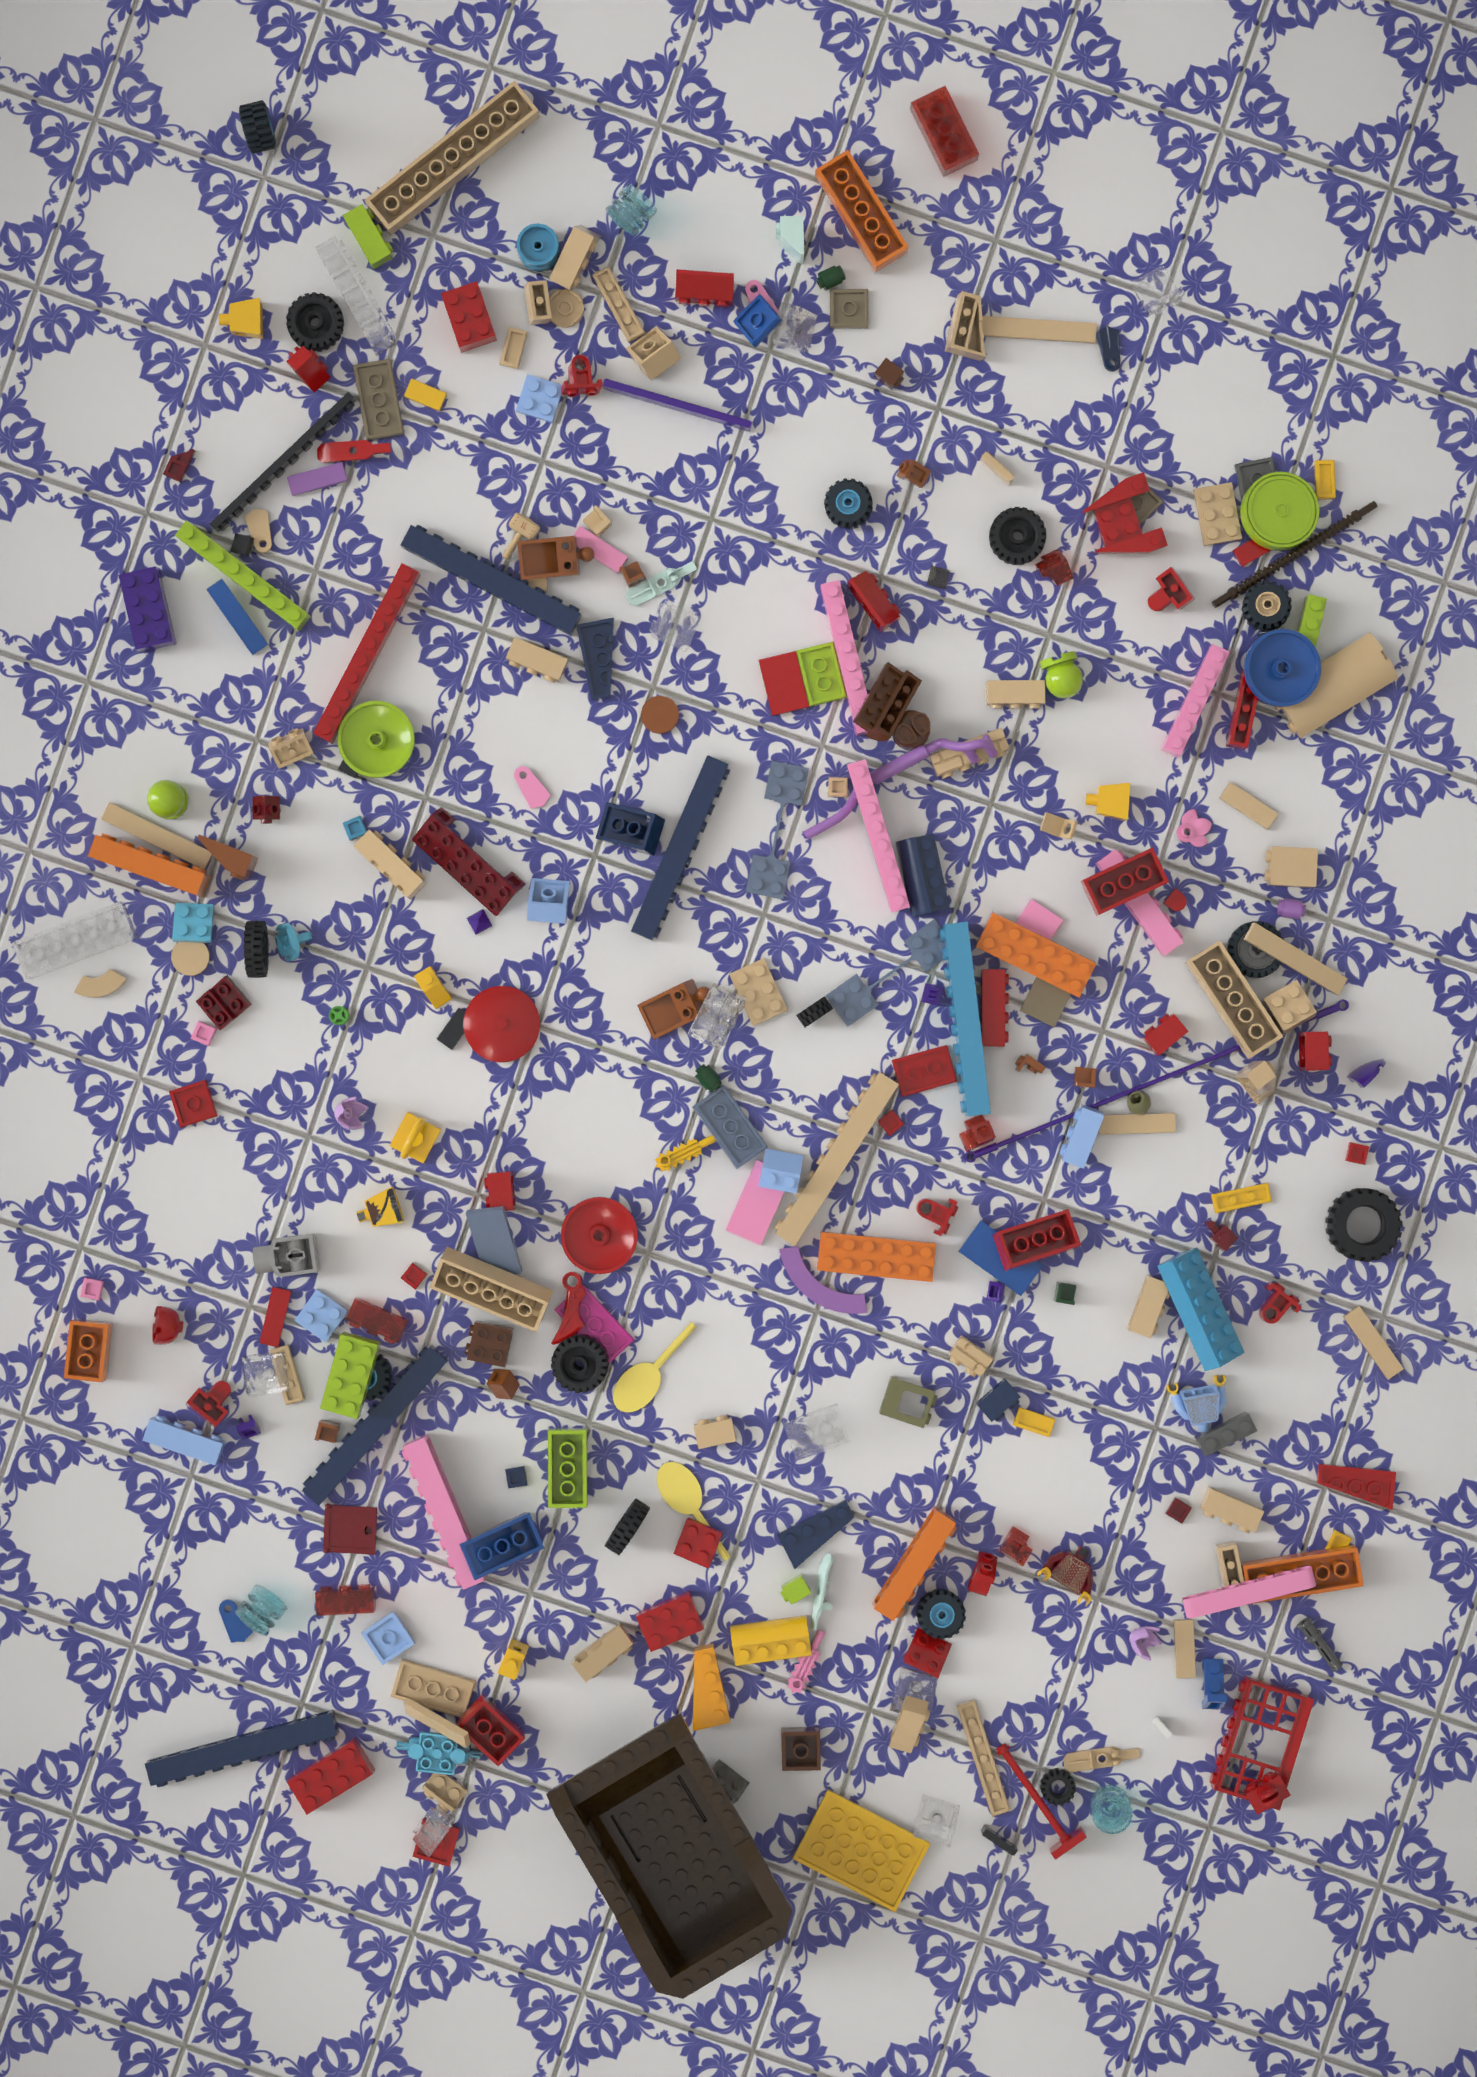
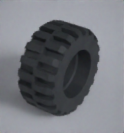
[1325,1188,1403,1262]

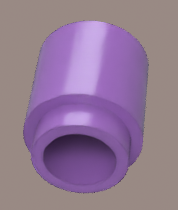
[1277,898,1306,920]

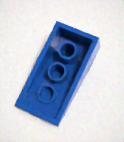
[459,1512,544,1580]

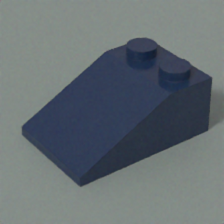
[596,802,665,856]

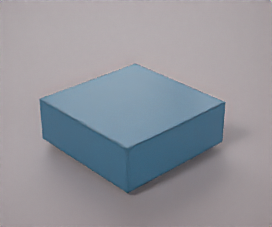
[343,816,367,841]

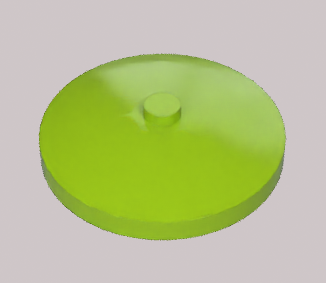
[337,701,415,778]

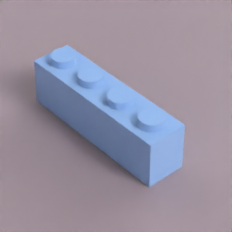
[142,1415,226,1465]

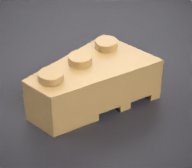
[549,225,601,290]
[944,291,986,361]
[572,1623,634,1682]

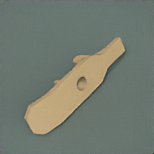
[1063,1746,1140,1773]

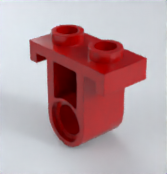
[561,355,603,397]
[916,1198,959,1236]
[1259,1282,1302,1324]
[967,1551,997,1596]

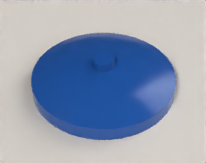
[1244,629,1321,707]

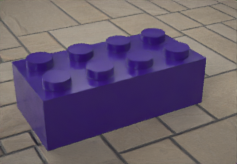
[118,566,177,653]

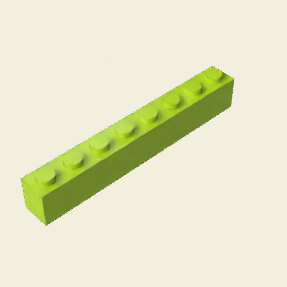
[175,520,311,632]

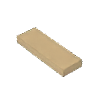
[1219,782,1279,830]
[270,1344,305,1405]
[1173,1619,1196,1679]

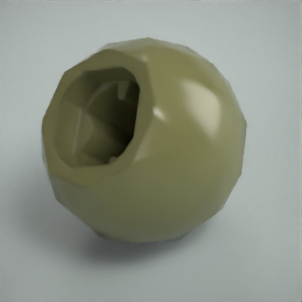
[1127,1090,1151,1115]

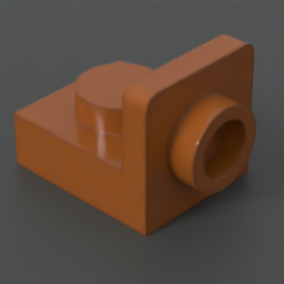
[897,460,931,488]
[1015,1054,1046,1074]

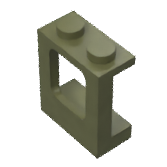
[879,1376,937,1428]

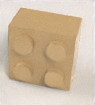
[1262,980,1317,1035]

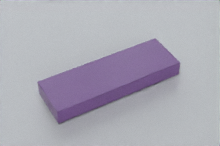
[287,462,348,496]

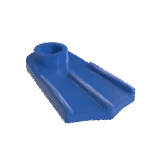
[219,1599,253,1643]

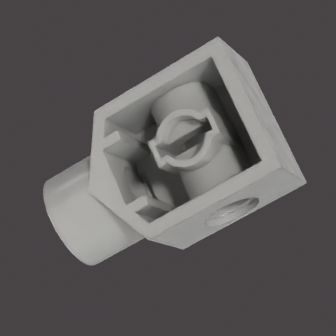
[253,1233,320,1277]

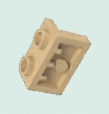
[268,728,314,769]
[422,1773,468,1812]

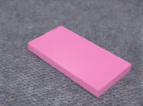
[726,1160,785,1245]

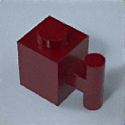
[1204,1220,1238,1252]

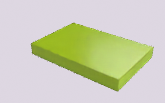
[796,642,847,707]

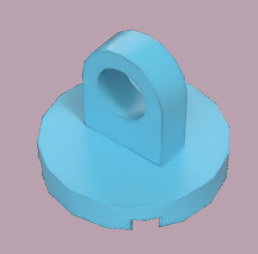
[275,923,313,961]

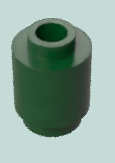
[816,265,846,291]
[695,1064,722,1092]

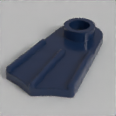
[1096,326,1120,372]

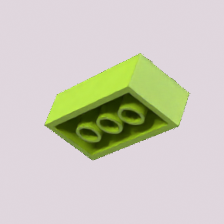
[320,1331,381,1419]
[548,1428,588,1508]

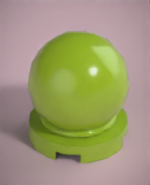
[1040,651,1083,698]
[147,780,189,820]

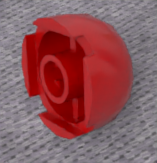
[152,1306,183,1345]

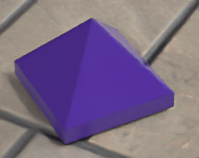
[467,909,492,935]
[986,1281,1005,1303]

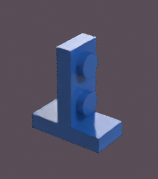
[1202,1658,1227,1710]

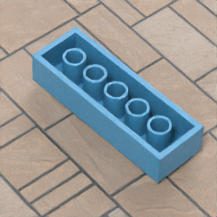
[1157,1247,1245,1371]

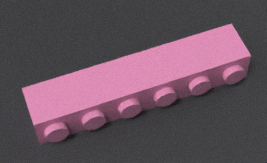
[1161,644,1230,758]
[1095,849,1183,956]

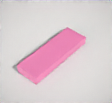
[573,526,628,574]

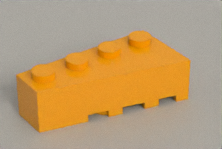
[693,1643,730,1731]

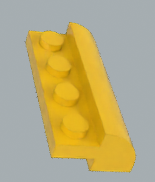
[730,1615,812,1666]

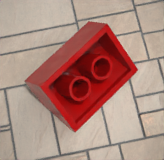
[675,269,734,308]
[847,570,901,633]

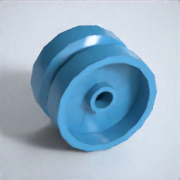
[516,223,560,272]

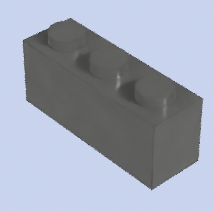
[1194,1411,1257,1456]

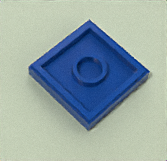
[733,294,782,348]

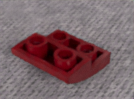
[196,975,252,1031]

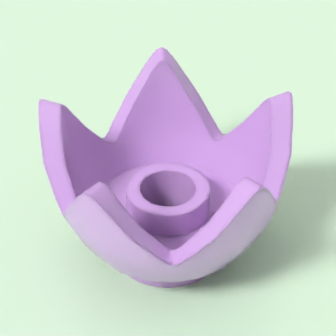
[334,1097,368,1130]
[1129,1626,1162,1661]

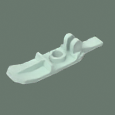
[625,561,697,606]
[810,1553,834,1630]

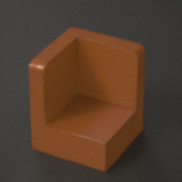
[619,561,646,587]
[1073,1067,1097,1088]
[487,1369,520,1400]
[315,1419,340,1443]

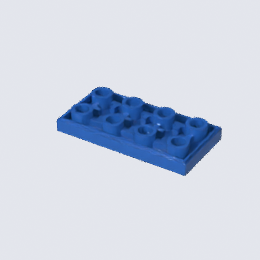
[958,1220,1043,1296]

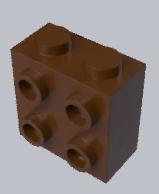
[465,1320,514,1367]

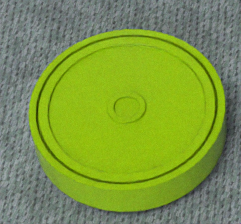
[1240,472,1319,551]

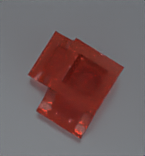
[1035,549,1073,586]
[959,1115,996,1152]
[998,1526,1032,1566]

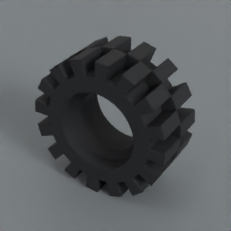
[796,996,833,1028]
[1040,1768,1076,1806]

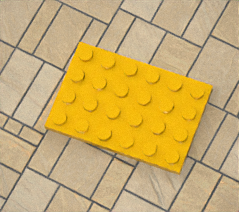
[792,1789,931,1912]

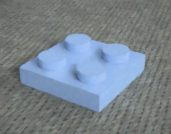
[516,374,562,423]
[294,1289,348,1343]
[361,1611,415,1665]

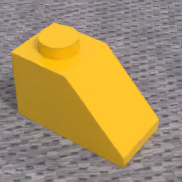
[414,966,452,1009]

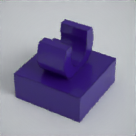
[921,983,944,1006]
[236,1414,261,1440]

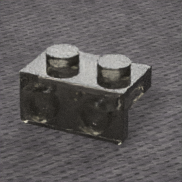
[712,1759,750,1804]

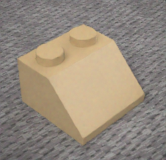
[626,326,681,381]

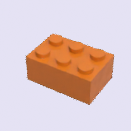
[64,1319,113,1382]

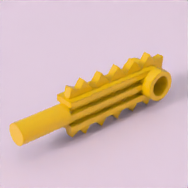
[655,1135,716,1172]

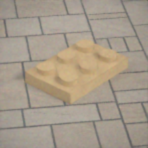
[1193,482,1242,546]
[729,958,788,1026]

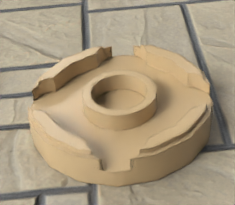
[549,289,584,328]
[171,942,210,976]

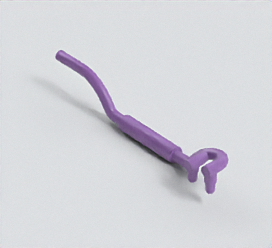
[804,734,998,839]

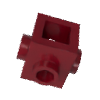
[252,795,281,824]

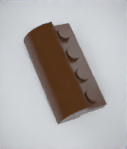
[853,662,922,741]

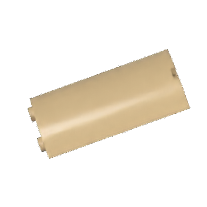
[1275,632,1398,738]

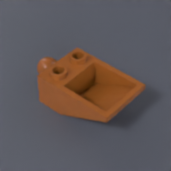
[517,536,594,580]
[637,979,712,1040]

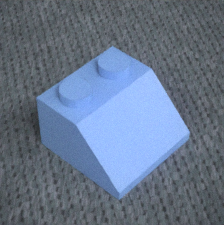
[527,878,570,924]
[759,1148,803,1194]

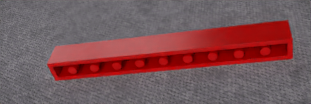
[313,563,421,744]

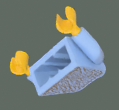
[1167,1374,1227,1432]

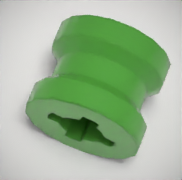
[329,1006,350,1025]

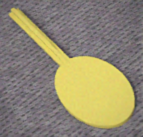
[613,1322,697,1412]
[657,1462,731,1561]

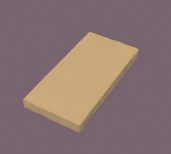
[391,1659,476,1717]

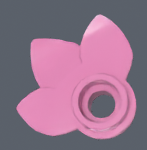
[1176,809,1212,847]

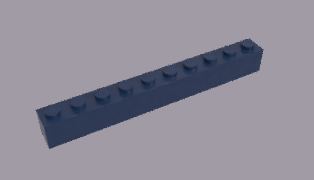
[401,525,582,636]
[631,755,730,941]
[302,1345,449,1506]
[145,1710,339,1787]

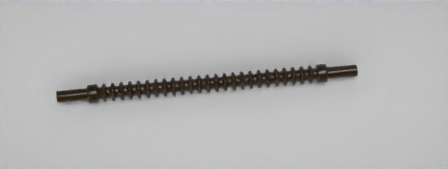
[1212,501,1378,608]

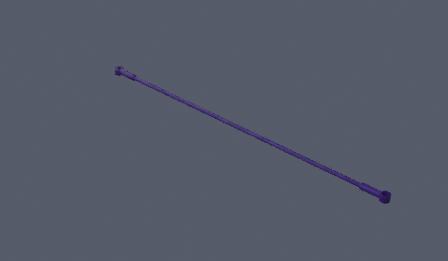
[964,999,1349,1163]

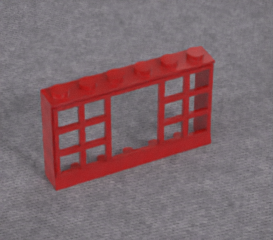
[1209,1676,1314,1811]

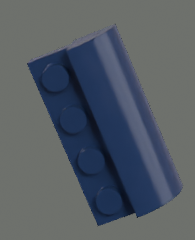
[896,833,950,917]

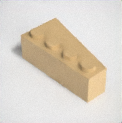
[354,830,427,900]
[1234,1061,1277,1105]

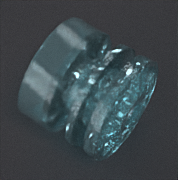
[606,184,657,236]
[235,1584,288,1636]
[1090,1785,1133,1834]

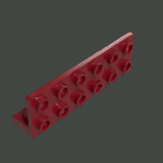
[412,807,526,916]

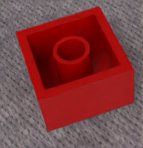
[1298,1031,1332,1071]
[484,1171,516,1211]

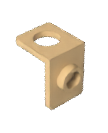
[1040,812,1077,839]

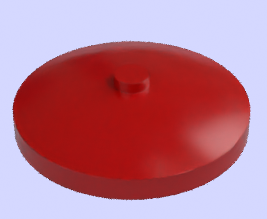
[463,986,540,1062]
[561,1197,638,1274]

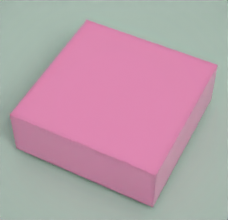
[191,1021,217,1046]
[80,1277,104,1300]

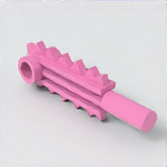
[787,1629,825,1693]

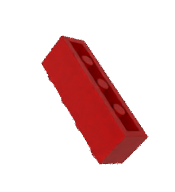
[1226,670,1258,750]
[981,969,1009,1047]

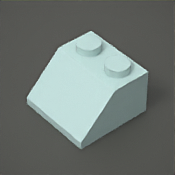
[776,216,804,264]

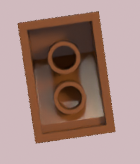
[197,835,258,881]

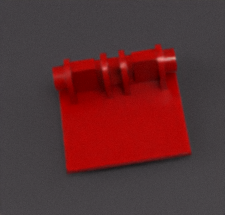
[903,1628,952,1679]

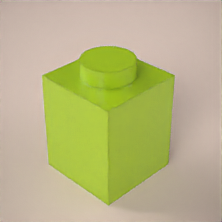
[780,1574,811,1605]

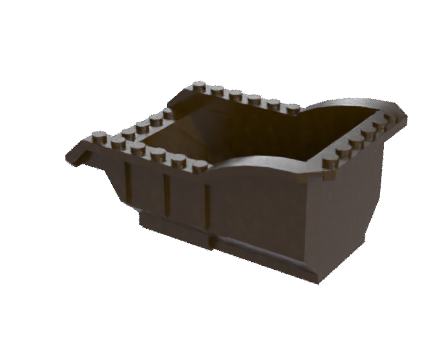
[546,1713,792,1999]

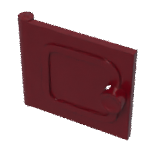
[323,1504,377,1555]

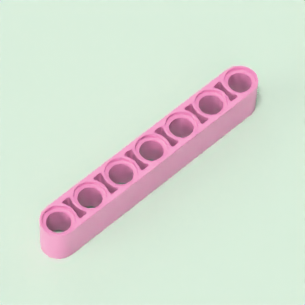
[1182,1566,1316,1618]

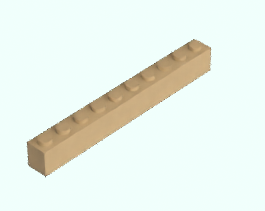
[774,1072,899,1246]

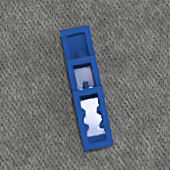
[206,578,268,655]

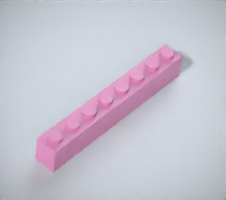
[820,580,867,736]
[846,759,910,912]

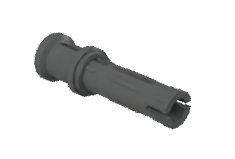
[1296,1617,1343,1672]

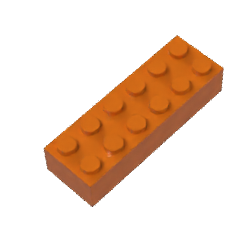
[815,150,909,273]
[88,833,211,898]
[975,911,1097,998]
[817,1231,936,1282]
[872,1506,957,1622]
[1240,1545,1364,1604]

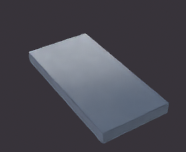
[692,1084,768,1169]
[466,1206,522,1274]

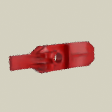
[317,440,391,463]

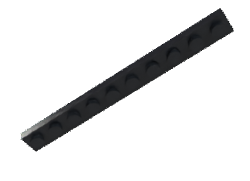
[210,392,356,532]

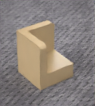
[583,505,612,537]

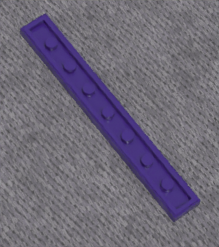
[603,379,752,432]

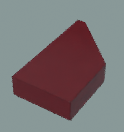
[163,449,196,483]

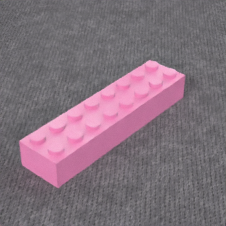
[402,1434,487,1590]

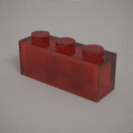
[345,1297,409,1344]
[315,1584,376,1616]

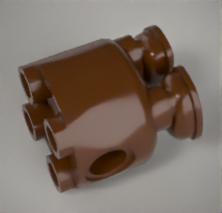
[892,710,930,751]

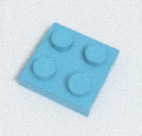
[172,903,214,943]

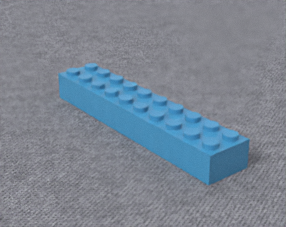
[939,922,991,1116]

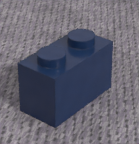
[976,1378,1021,1422]

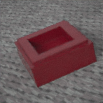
[1165,1497,1192,1524]

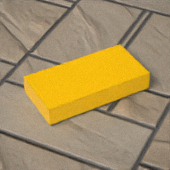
[404,378,447,412]
[1314,460,1336,500]
[1013,1407,1056,1438]

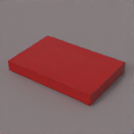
[759,651,809,716]
[892,1045,957,1097]

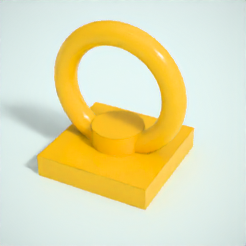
[389,1112,442,1164]

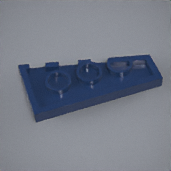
[576,617,614,701]
[777,1499,854,1569]

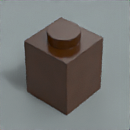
[874,358,904,390]

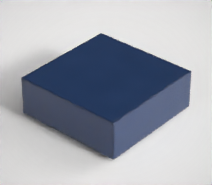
[505,1466,528,1489]

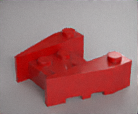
[1082,472,1168,554]

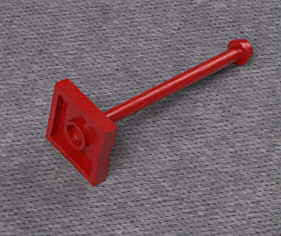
[996,1743,1087,1860]

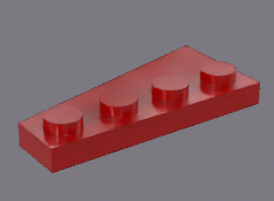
[1317,1463,1396,1510]

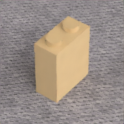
[1264,846,1318,888]

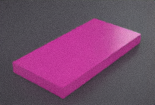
[554,1283,635,1363]

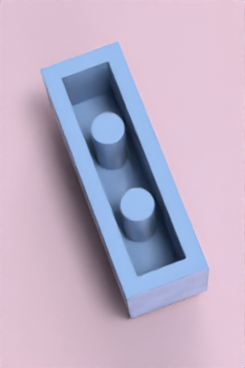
[1059,1104,1105,1169]

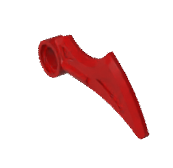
[551,1271,586,1345]

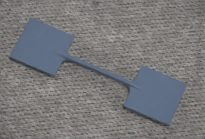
[746,761,809,899]
[826,919,945,1027]

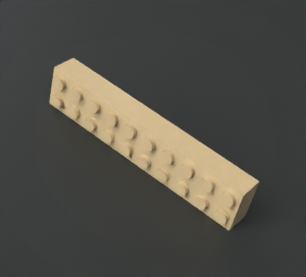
[365,80,540,235]

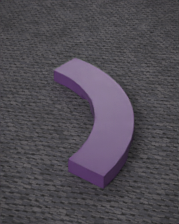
[779,1246,867,1314]

